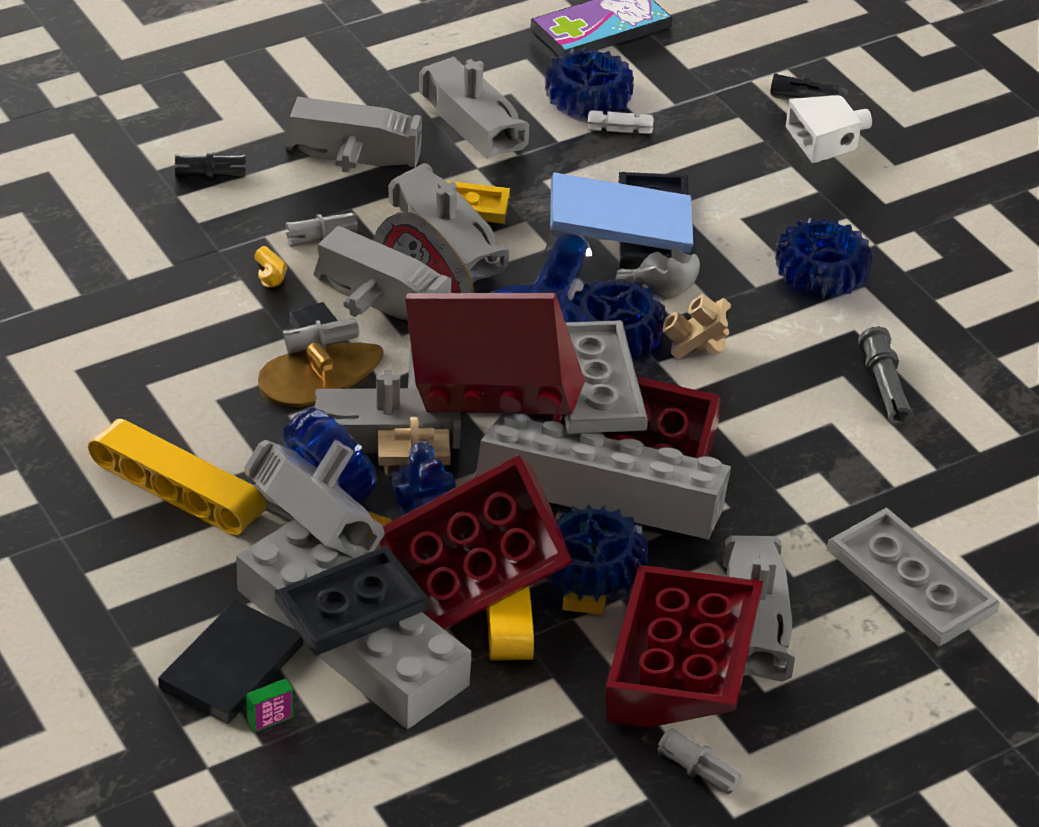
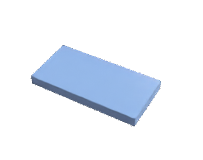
[550,172,693,253]

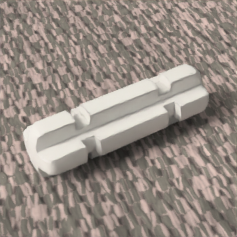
[587,110,654,135]

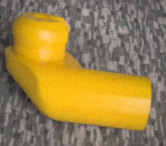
[254,246,288,288]

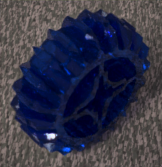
[545,48,634,119]
[775,218,873,298]
[567,277,666,360]
[283,407,378,502]
[545,504,648,603]

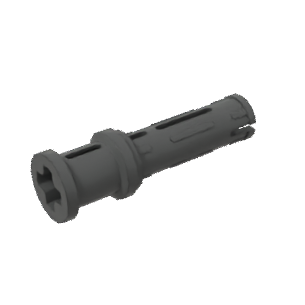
[858,326,913,425]

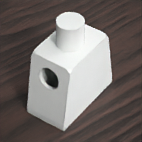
[786,95,872,163]

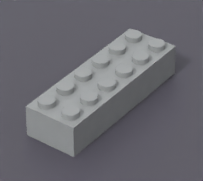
[475,413,731,540]
[236,519,471,730]

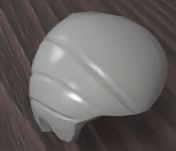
[615,247,700,297]

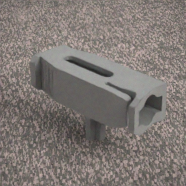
[419,57,530,159]
[285,97,422,172]
[388,163,509,283]
[313,226,451,321]
[309,369,461,453]
[244,440,385,558]
[723,535,795,682]

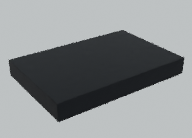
[275,546,429,656]
[158,600,304,724]

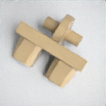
[663,294,731,359]
[378,417,450,476]

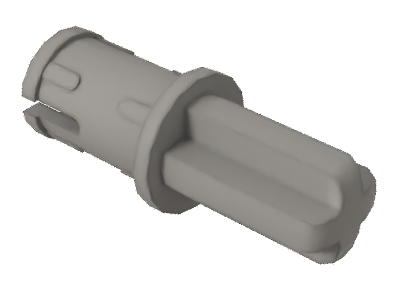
[285,213,358,245]
[283,318,360,355]
[658,728,741,794]

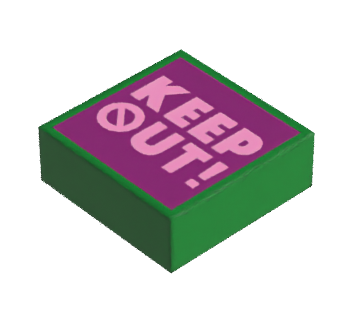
[246,679,293,733]

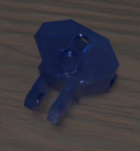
[392,440,456,515]

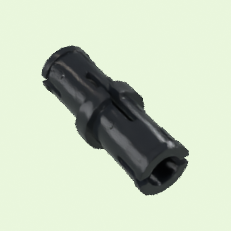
[770,73,839,98]
[175,152,246,180]

